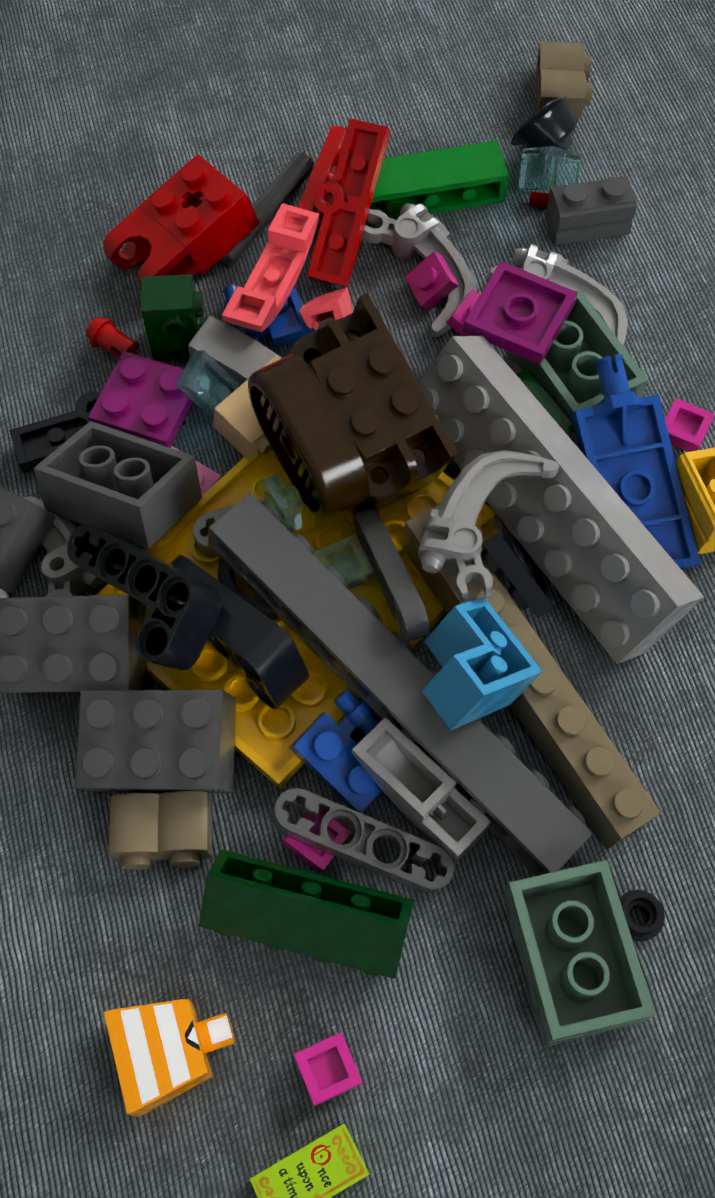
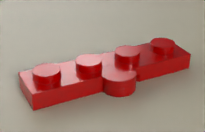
[307,118,391,288]

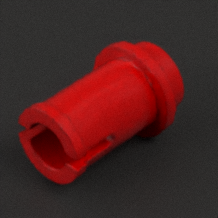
[86,317,140,359]

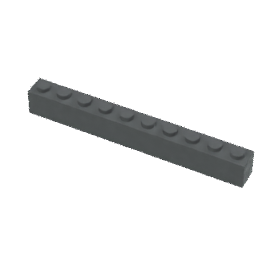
[208,492,593,876]

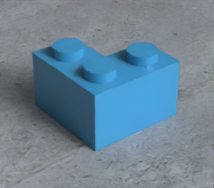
[422,597,543,730]

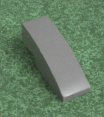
[188,316,282,392]
[351,717,491,865]

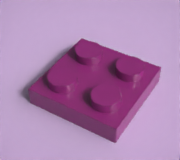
[463,261,578,365]
[88,351,202,448]

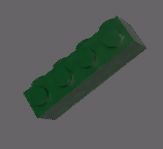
[199,849,414,979]

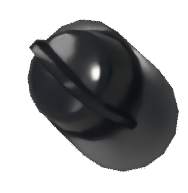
[511,96,578,157]

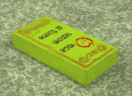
[249,1123,370,1198]

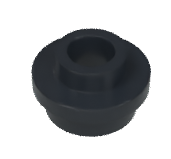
[619,890,665,942]

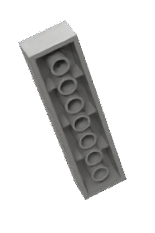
[418,336,704,664]

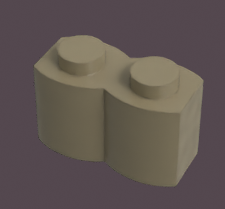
[536,41,592,118]
[108,791,212,870]

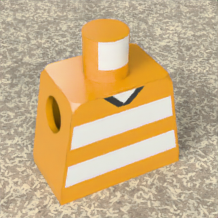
[104,999,235,1117]

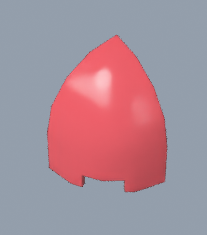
[299,287,353,330]

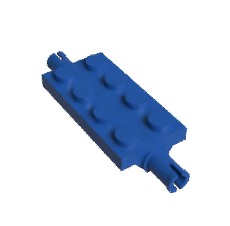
[571,354,701,570]

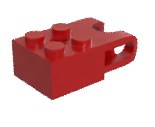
[103,154,260,287]

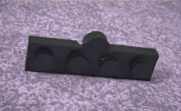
[9,392,186,473]

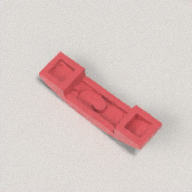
[222,203,319,332]

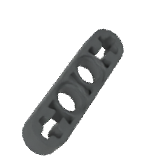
[352,507,430,642]
[271,788,454,893]

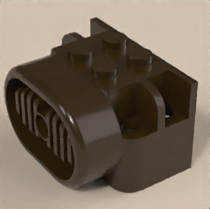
[248,293,459,520]

